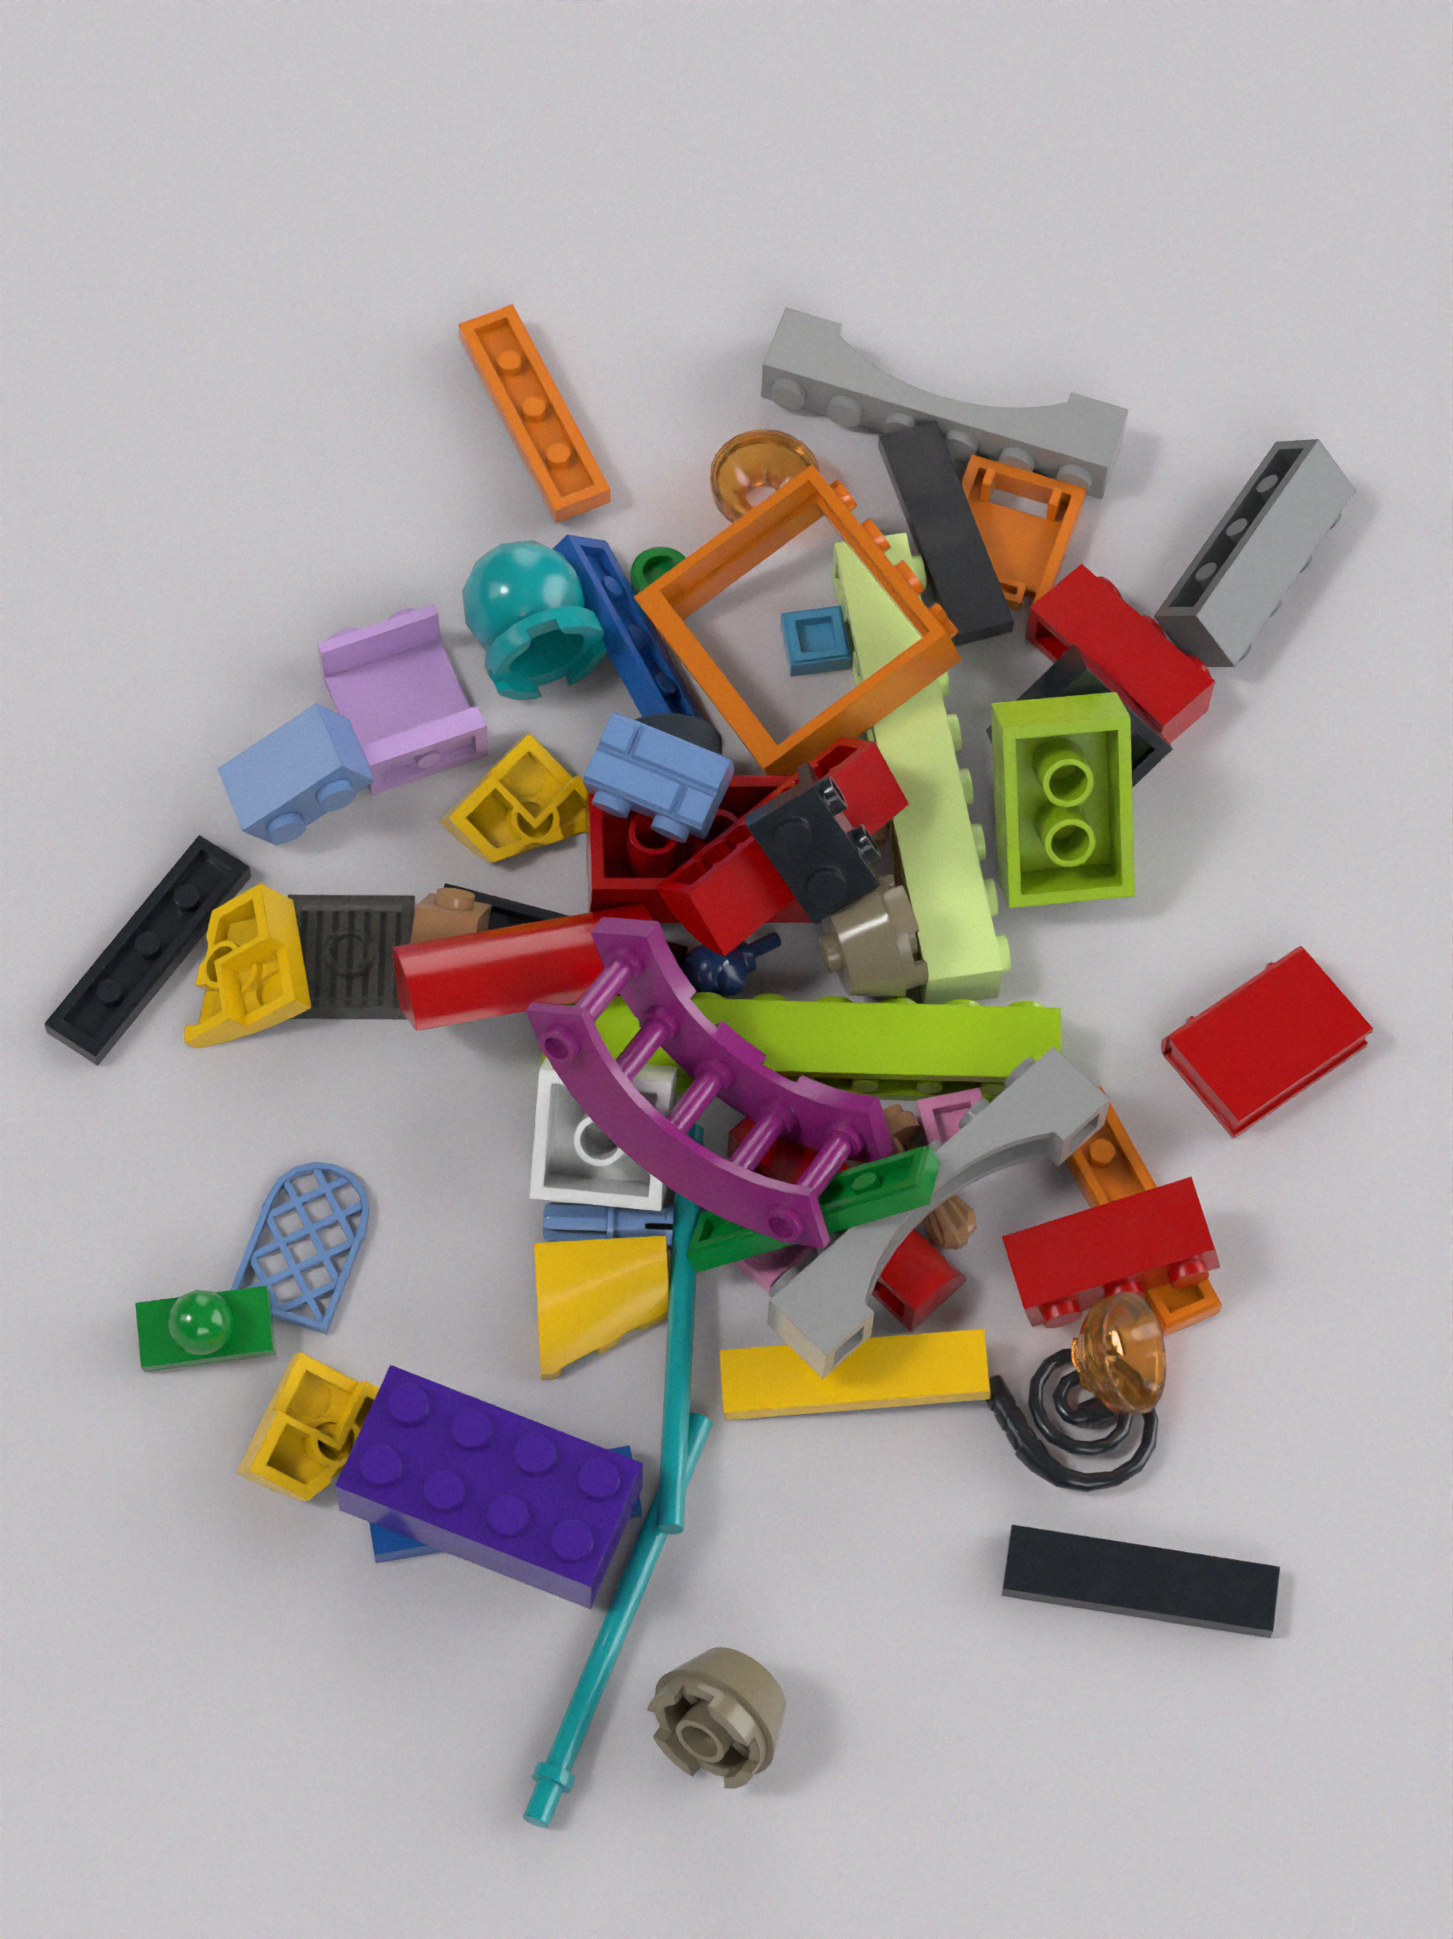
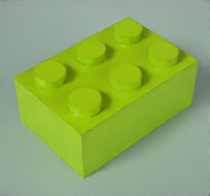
[991,692,1135,908]

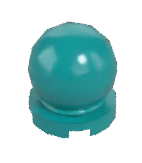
[462,540,607,700]

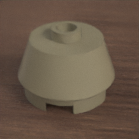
[818,873,929,997]
[647,1647,786,1789]

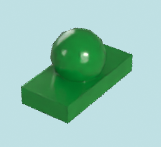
[135,1285,276,1372]

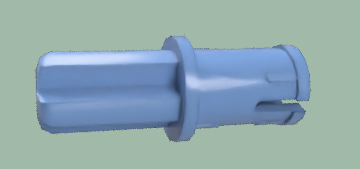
[543,1202,673,1248]

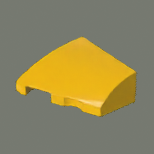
[438,733,587,864]
[184,883,312,1049]
[534,1235,669,1380]
[236,1352,379,1502]

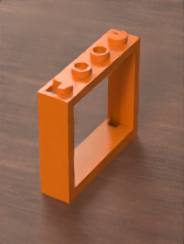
[634,464,962,775]

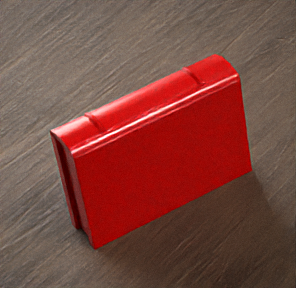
[1161,946,1373,1139]

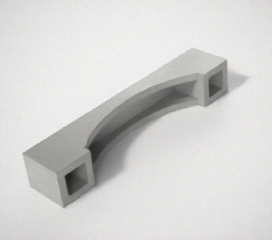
[761,308,1129,499]
[767,1046,1110,1379]

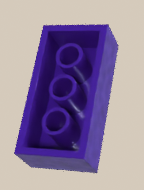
[335,1365,643,1610]

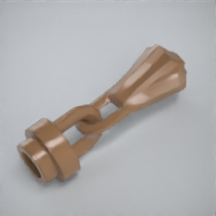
[883,1104,977,1250]

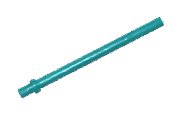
[657,1124,704,1534]
[523,1412,713,1828]

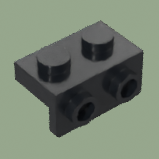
[744,762,882,924]

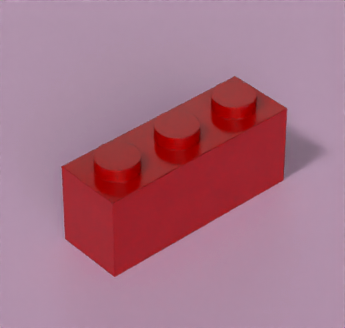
[1025,563,1215,743]
[1002,1176,1221,1328]

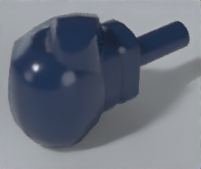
[680,932,782,997]

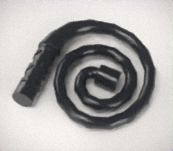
[985,1347,1159,1492]

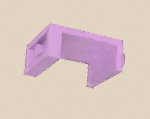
[317,604,488,795]

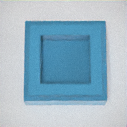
[780,605,852,677]

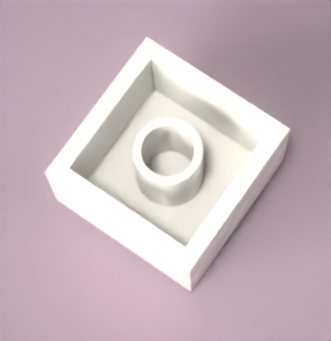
[529,1057,678,1211]

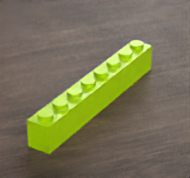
[541,992,1061,1103]

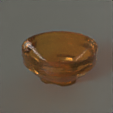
[710,429,820,523]
[1071,1292,1167,1415]

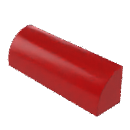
[656,737,909,956]
[392,903,653,1031]
[727,1117,966,1332]

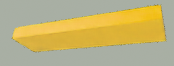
[719,1329,991,1421]

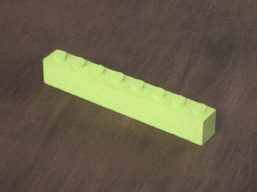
[832,533,1011,1005]

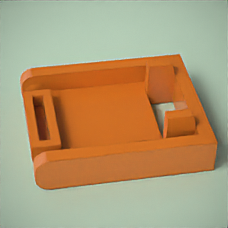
[927,454,1087,611]

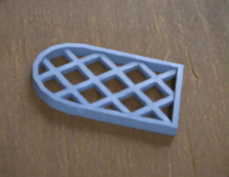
[230,1162,370,1335]

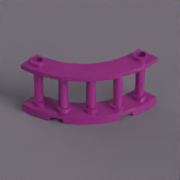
[526,917,894,1249]

